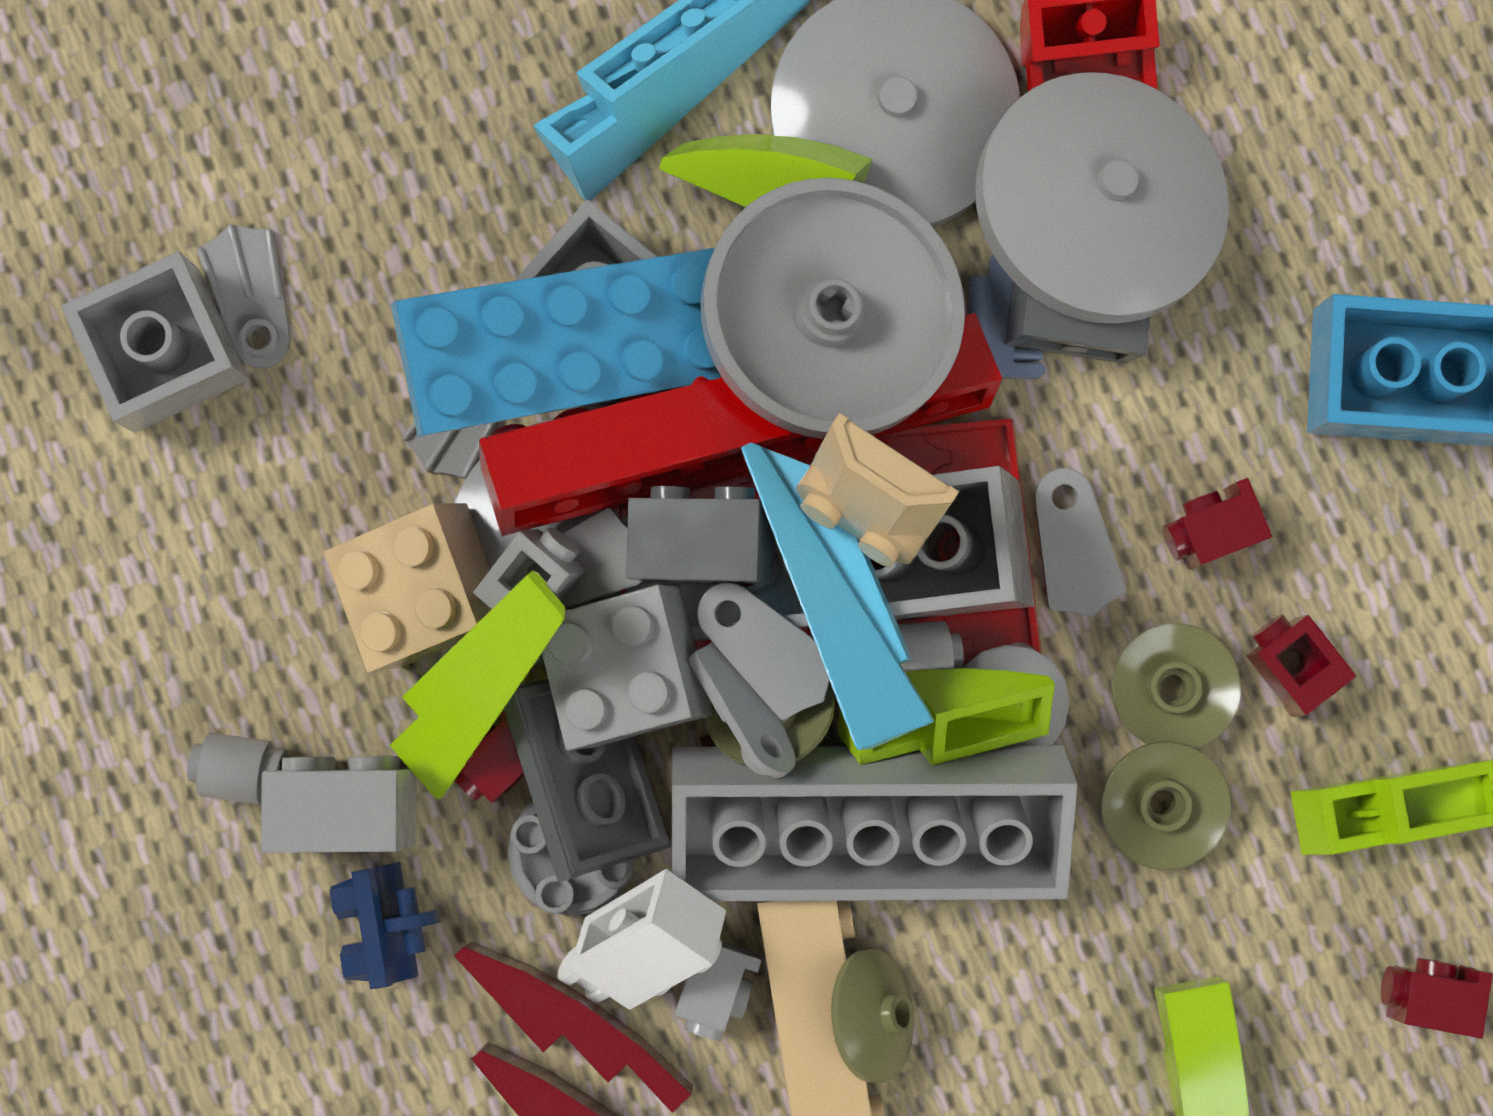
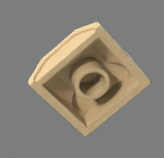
[796,413,959,567]

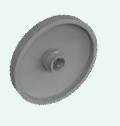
[771,0,1020,227]
[975,72,1229,324]
[701,178,965,439]

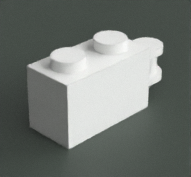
[558,869,726,1010]

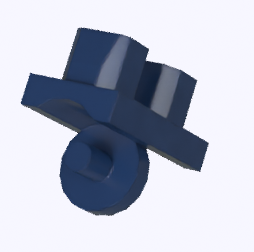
[329,862,440,989]

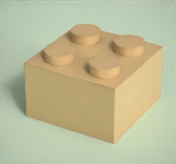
[323,503,491,673]

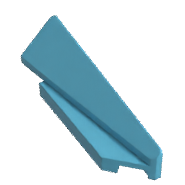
[533,0,810,201]
[741,443,934,750]

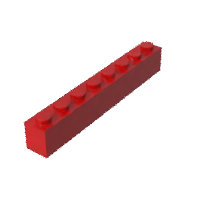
[479,313,1003,536]

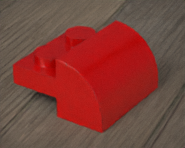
[1020,0,1160,92]

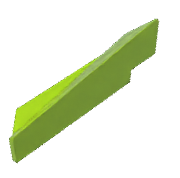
[389,570,565,799]

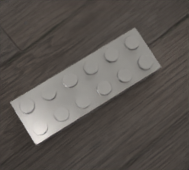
[672,745,1078,901]

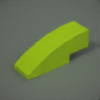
[659,134,873,207]
[838,668,1055,766]
[1290,759,1493,855]
[1154,976,1249,1116]

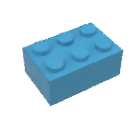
[1307,294,1493,447]

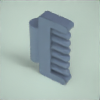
[968,255,1045,379]

